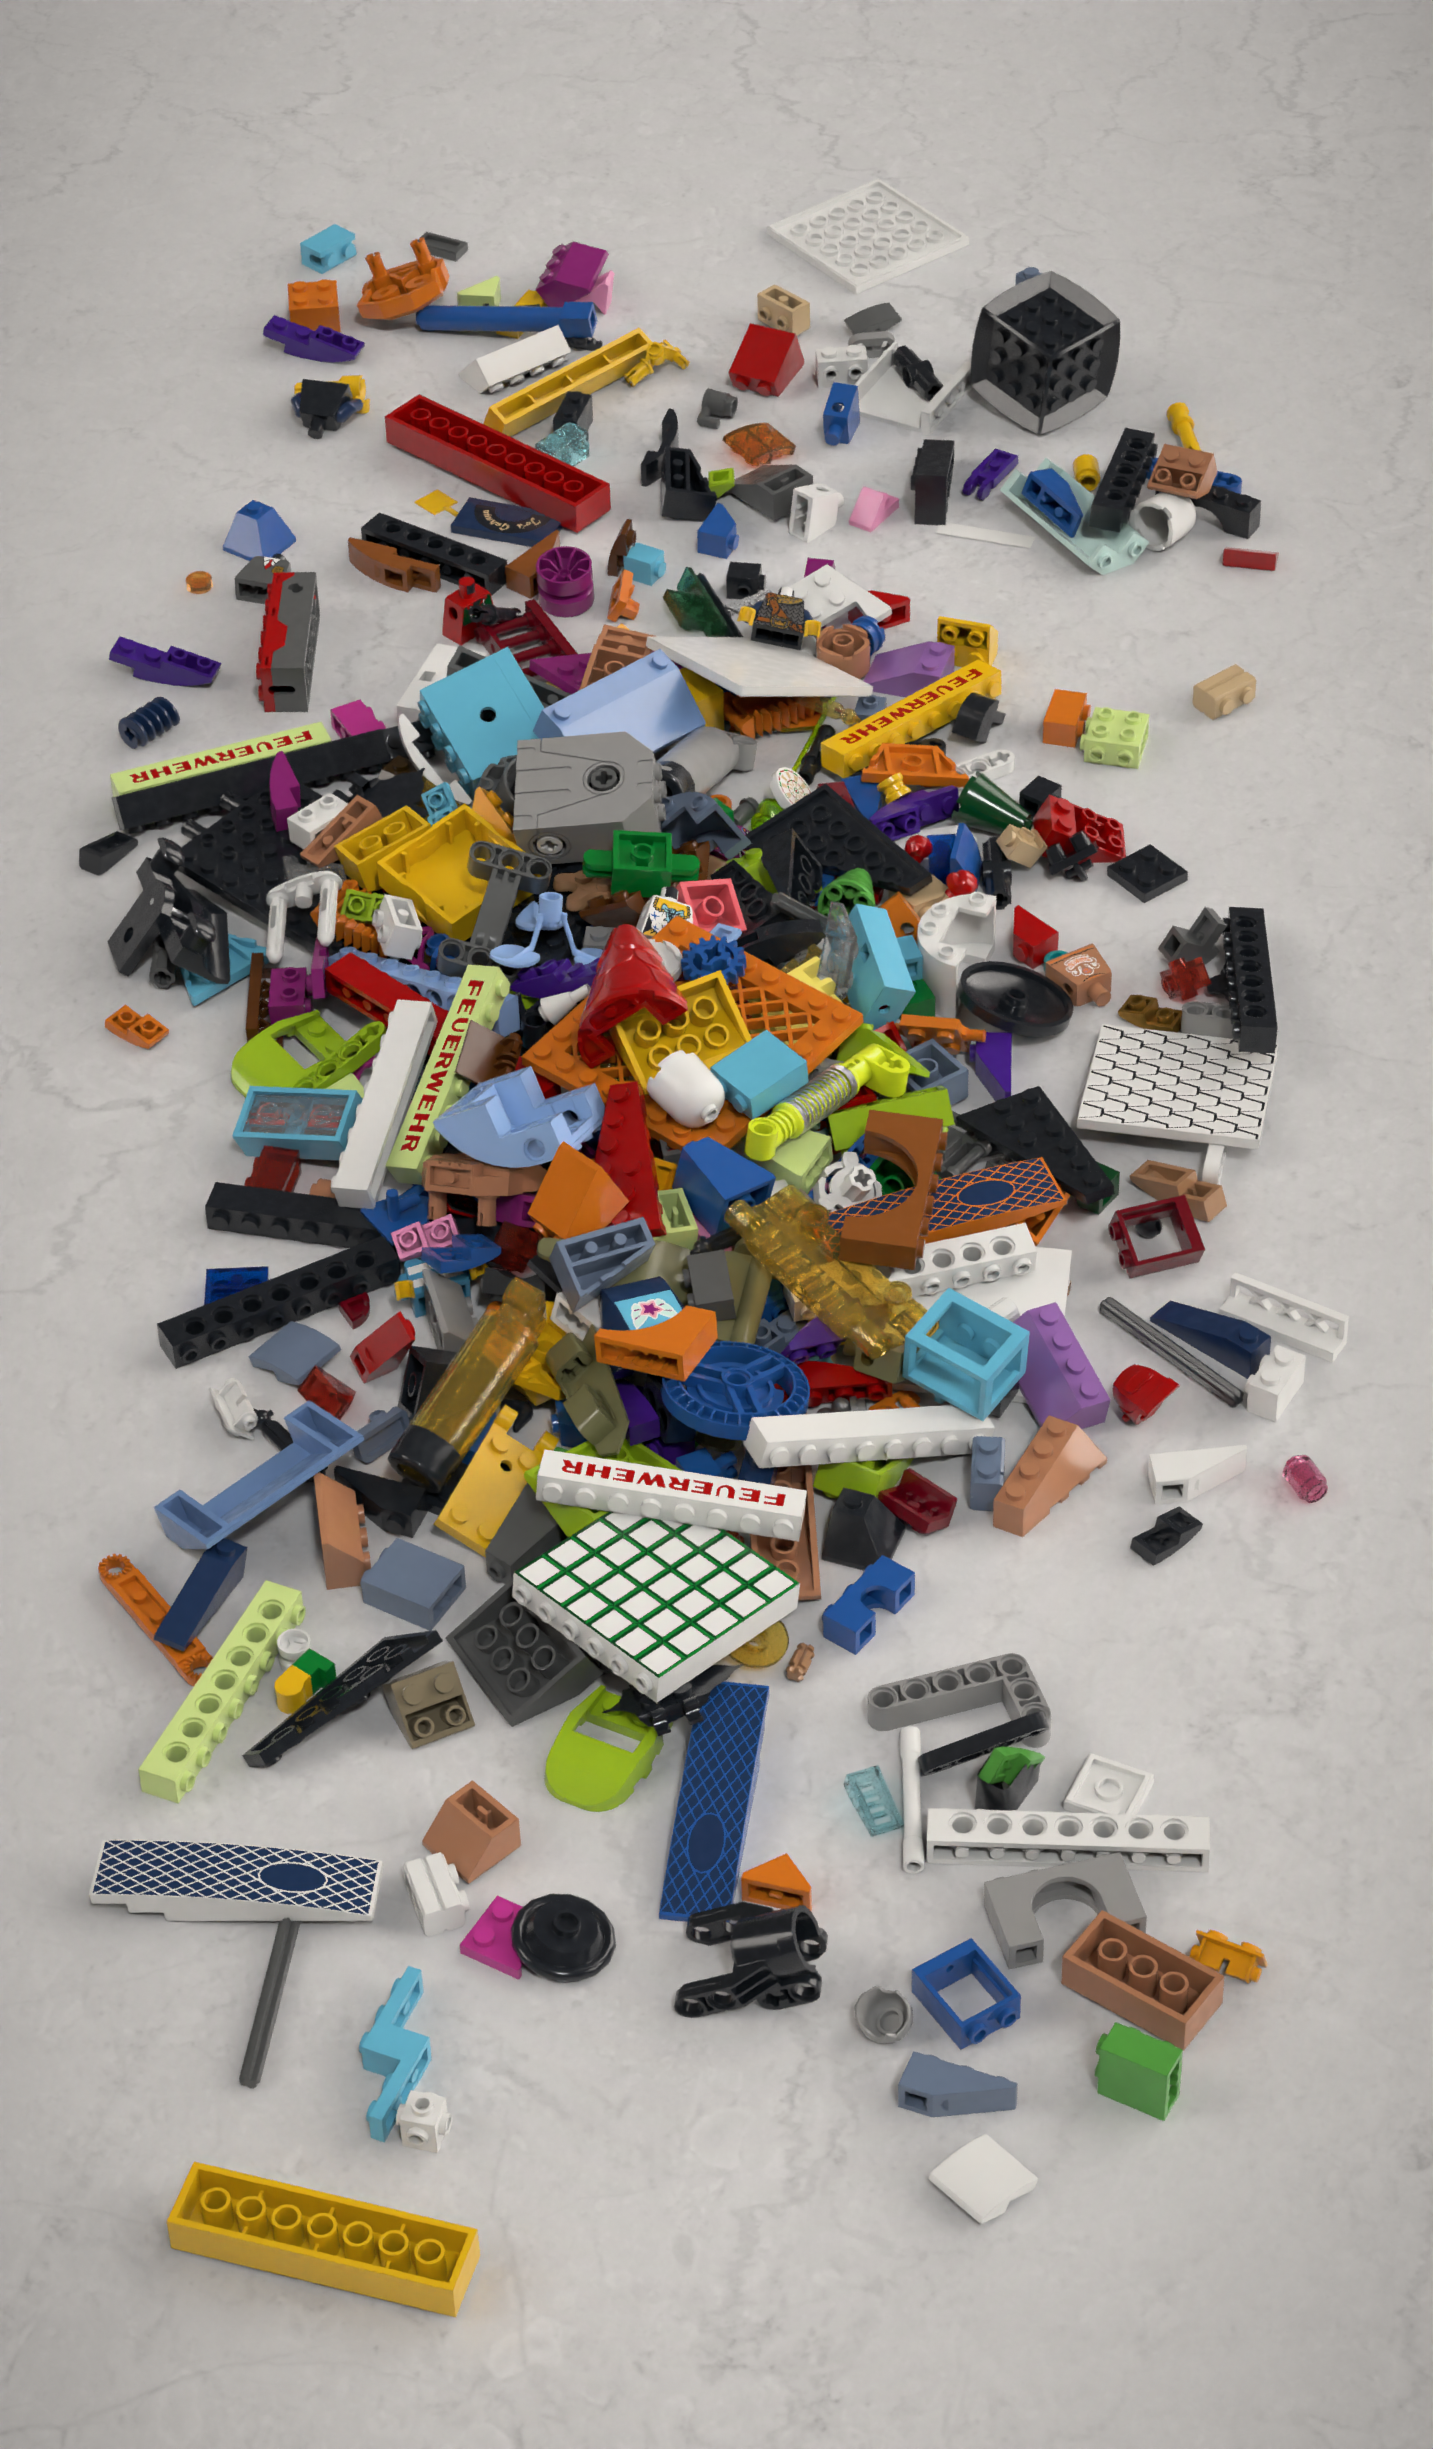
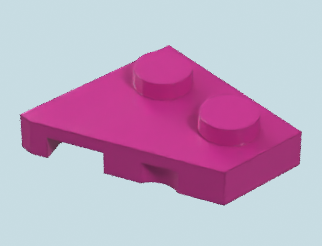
[460,1895,523,1980]

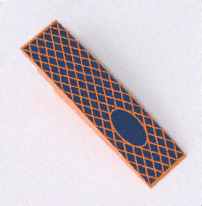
[810,1157,1067,1264]

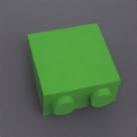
[1094,2022,1183,2121]

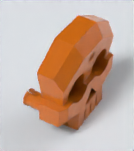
[357,237,450,320]

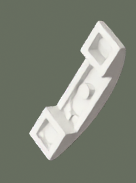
[397,714,473,805]

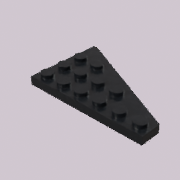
[743,783,933,896]

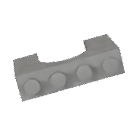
[984,1852,1147,1969]

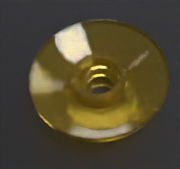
[728,1620,789,1668]

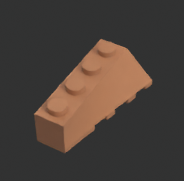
[993,1415,1107,1537]

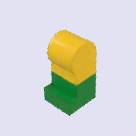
[274,1648,336,1714]

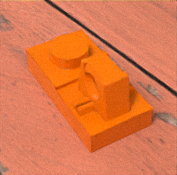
[607,569,640,622]

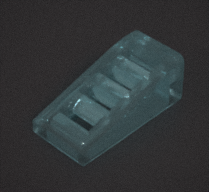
[843,1765,904,1837]

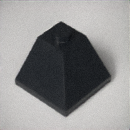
[822,1487,906,1571]

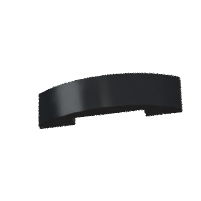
[641,408,679,487]

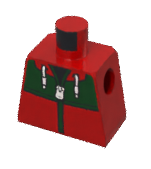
[442,577,497,646]

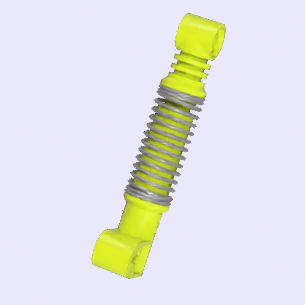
[744,1043,910,1161]

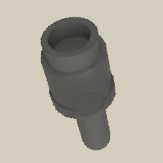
[697,388,738,429]

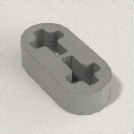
[848,331,895,358]

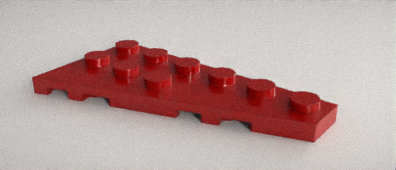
[594,1081,667,1237]

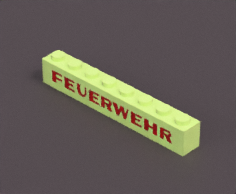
[110,722,331,797]
[385,965,510,1185]

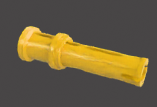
[1166,402,1202,451]

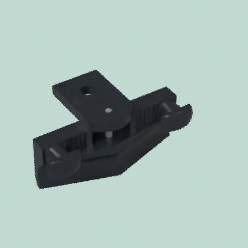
[107,838,231,984]

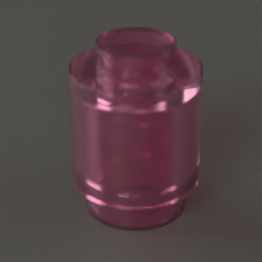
[1283,1455,1328,1503]

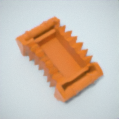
[723,692,821,739]
[310,880,423,958]

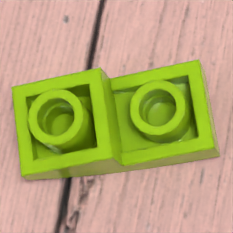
[340,888,384,924]

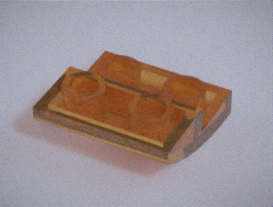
[722,422,796,466]

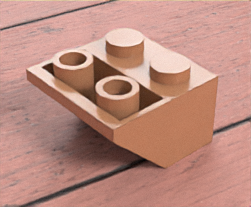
[1147,444,1218,499]
[422,1780,521,1884]

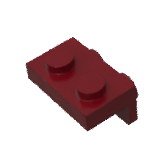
[878,1468,957,1534]

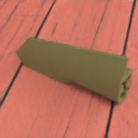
[545,1324,630,1457]

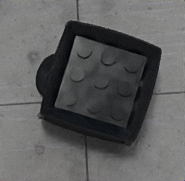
[971,271,1120,435]

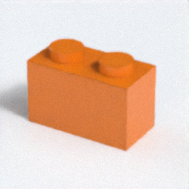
[1043,689,1091,748]

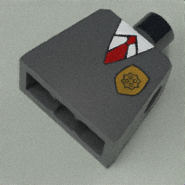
[234,554,291,604]

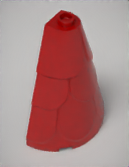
[578,924,688,1069]

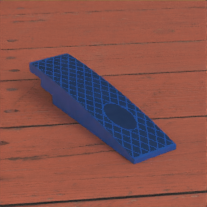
[659,1681,770,1923]

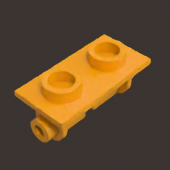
[1190,1930,1268,1983]

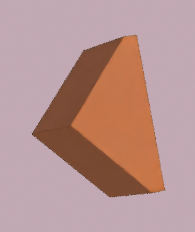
[741,1853,812,1911]

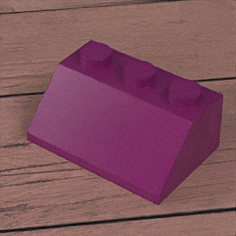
[535,241,609,307]

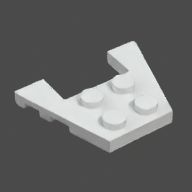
[789,564,892,657]

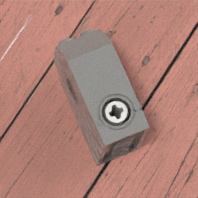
[513,731,667,864]

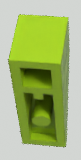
[837,1023,930,1078]

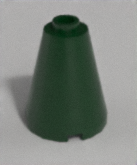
[952,771,1033,835]

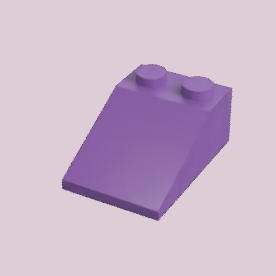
[864,641,955,697]

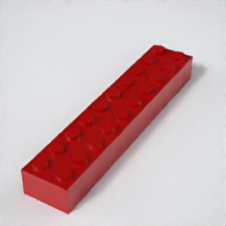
[385,394,611,533]

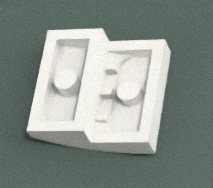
[928,2134,1038,2224]

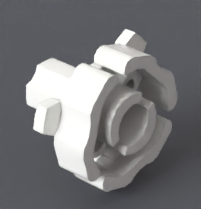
[813,1152,882,1214]

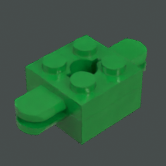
[582,830,700,897]

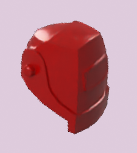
[1112,1364,1180,1425]

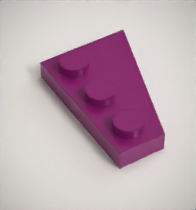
[306,937,332,999]

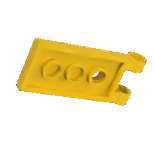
[433,1404,559,1558]

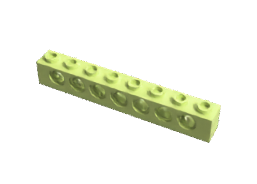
[138,1580,306,1804]

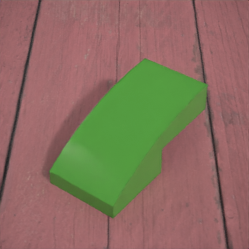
[978,1747,1045,1786]

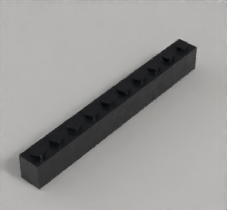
[112,729,390,834]
[205,1182,514,1269]

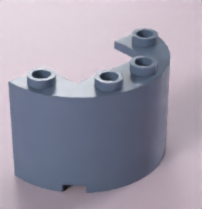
[661,792,751,860]

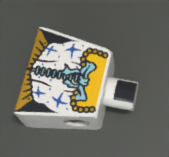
[636,887,693,939]

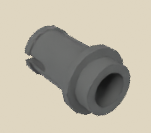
[733,797,760,826]

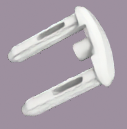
[266,871,343,964]

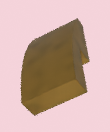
[1118,994,1182,1033]

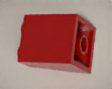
[728,323,805,397]

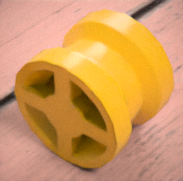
[876,772,912,804]

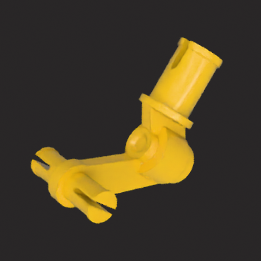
[623,340,690,387]

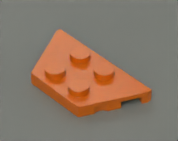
[861,743,969,788]

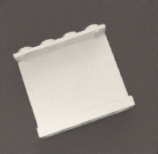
[855,341,972,435]

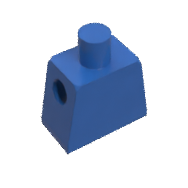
[823,382,860,446]

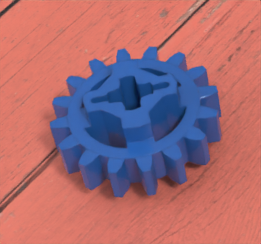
[681,935,747,985]

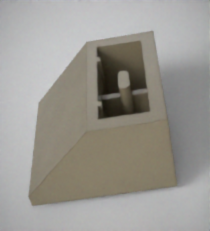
[382,1661,475,1749]

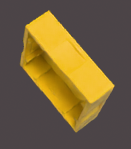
[376,803,541,941]

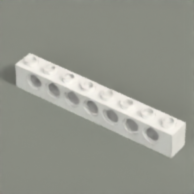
[783,1223,1037,1322]
[926,1808,1210,1872]

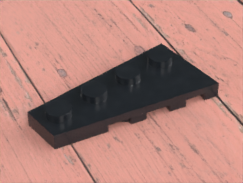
[710,860,790,935]

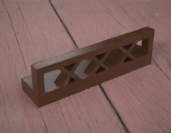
[245,953,288,1048]

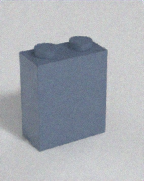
[360,1538,466,1631]

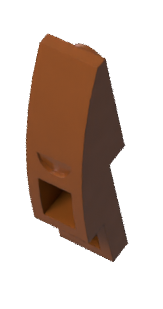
[348,537,441,593]

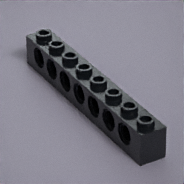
[1222,907,1278,1053]
[157,1236,401,1369]

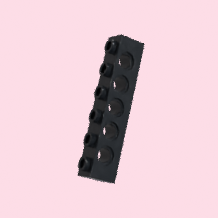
[1089,428,1158,533]
[361,512,507,596]

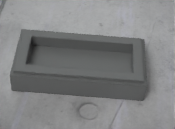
[418,232,468,261]

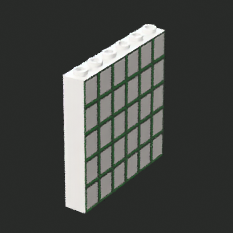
[512,1512,800,1703]

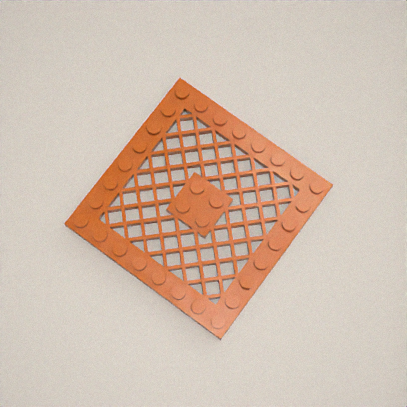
[521,916,864,1151]

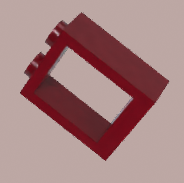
[1108,1195,1205,1279]

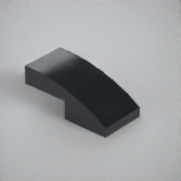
[1130,1506,1203,1566]

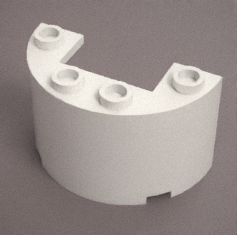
[917,892,996,1019]

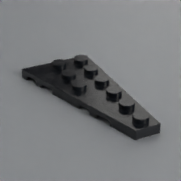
[956,1086,1115,1205]
[242,1630,443,1767]

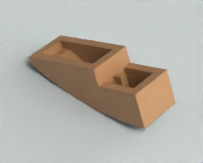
[1130,1160,1227,1222]

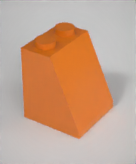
[527,1141,629,1239]

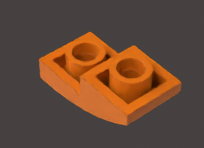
[105,1004,169,1049]

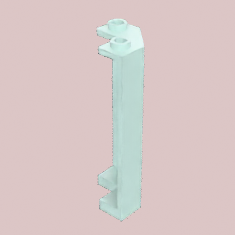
[1000,458,1149,575]

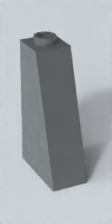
[485,1482,568,1584]

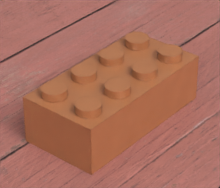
[1061,1910,1225,2051]

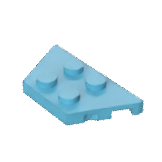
[179,934,269,1006]

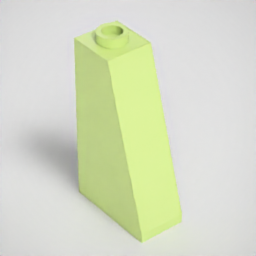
[730,1117,833,1194]

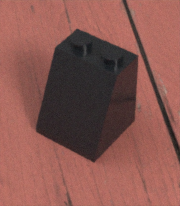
[397,1346,502,1424]

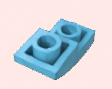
[421,782,458,826]

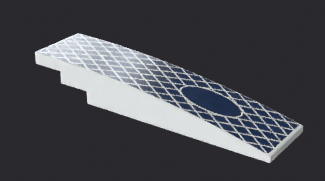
[89,1840,384,1921]

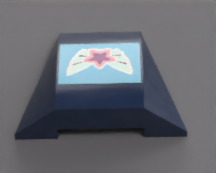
[600,1276,685,1379]

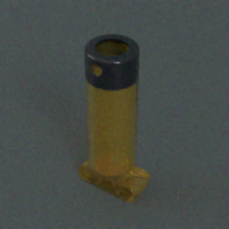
[388,1277,547,1493]

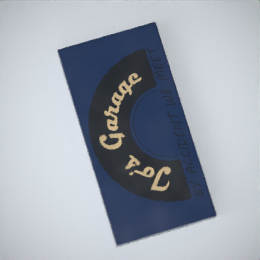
[451,497,563,547]

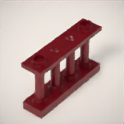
[474,599,578,677]

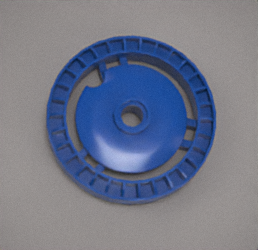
[661,1341,810,1440]

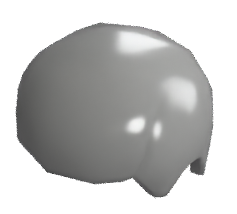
[855,1986,913,2044]

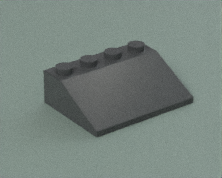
[445,1578,604,1727]

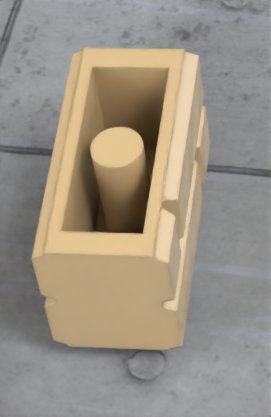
[1192,664,1256,720]

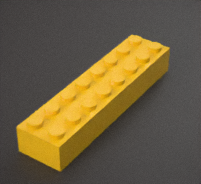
[167,2161,480,2317]

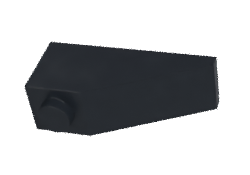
[334,1465,428,1538]

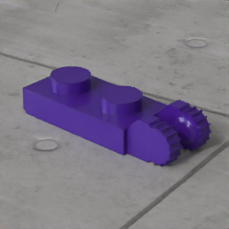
[962,448,1018,500]

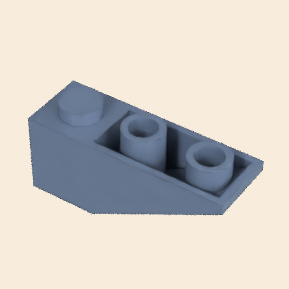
[898,2051,1018,2118]

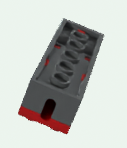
[256,572,320,712]

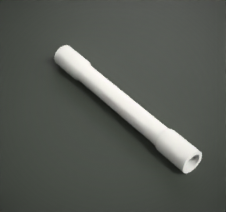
[900,1726,924,1874]

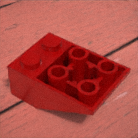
[1033,794,1126,863]

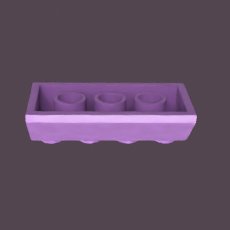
[1013,1302,1110,1429]

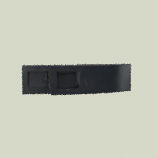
[736,919,826,966]

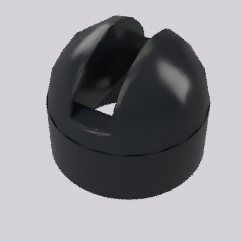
[1135,1219,1162,1238]

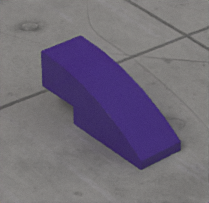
[615,1378,660,1446]

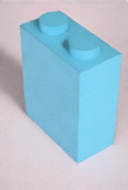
[710,1030,809,1120]

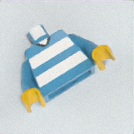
[394,1257,487,1318]

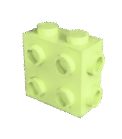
[1080,707,1149,769]

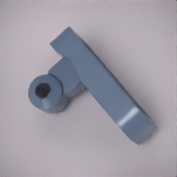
[353,1406,411,1463]

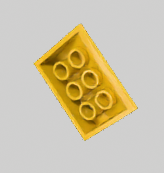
[608,970,752,1096]

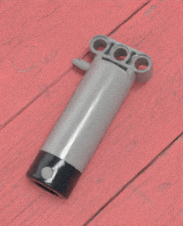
[656,726,757,797]

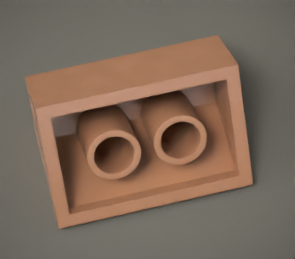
[314,1472,371,1590]

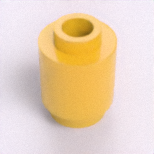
[1073,454,1100,491]

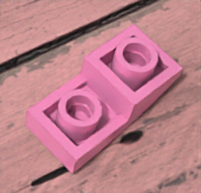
[391,1214,460,1262]

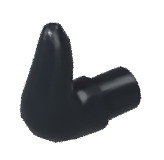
[500,1398,533,1433]

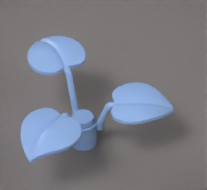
[489,892,603,968]

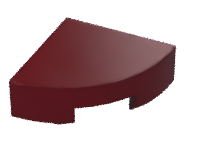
[338,1292,370,1329]

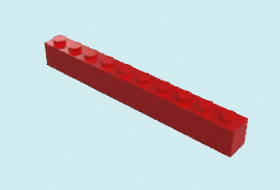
[325,952,561,1099]

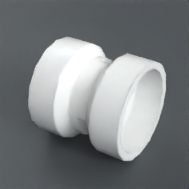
[277,1628,311,1672]

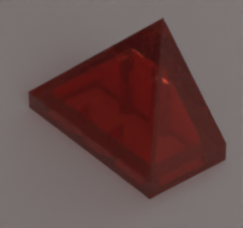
[297,1366,356,1420]

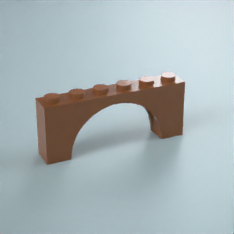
[839,1110,948,1270]

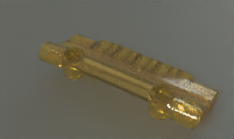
[724,1185,939,1360]

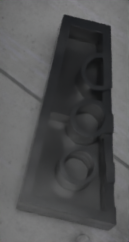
[911,439,955,525]

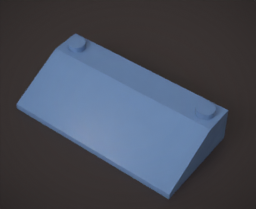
[533,649,706,753]
[154,1400,364,1550]

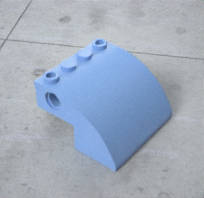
[433,1066,605,1168]

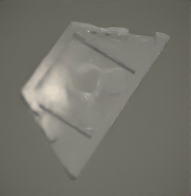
[817,901,859,1000]

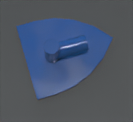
[360,1189,430,1246]

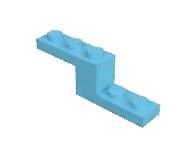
[359,1966,432,2142]

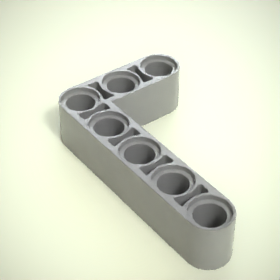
[868,1653,1051,1748]

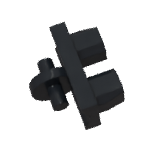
[1046,830,1099,881]

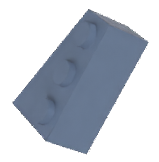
[549,1217,655,1313]

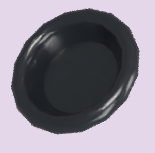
[511,1894,616,1982]

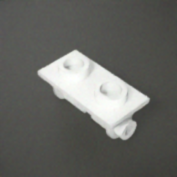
[209,1378,258,1440]

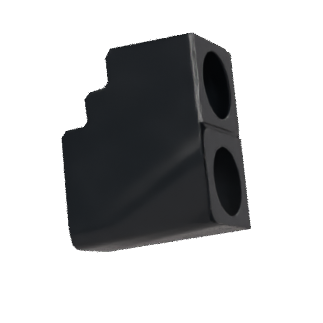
[975,1742,1041,1811]

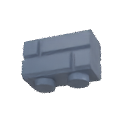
[970,1436,1005,1511]

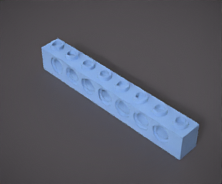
[328,947,521,1037]

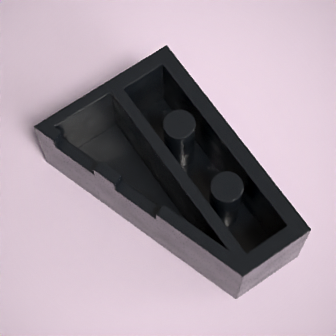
[661,446,717,521]

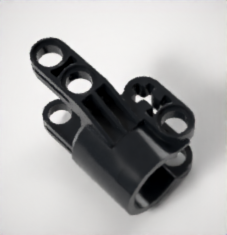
[674,1902,828,2018]

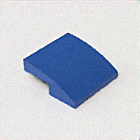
[950,823,982,892]
[421,1234,501,1274]

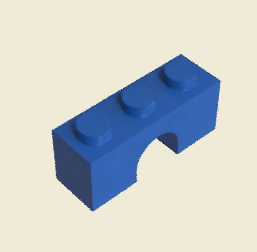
[822,1555,915,1655]

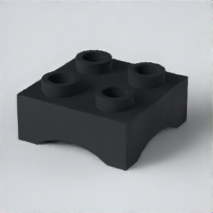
[482,1268,557,1305]

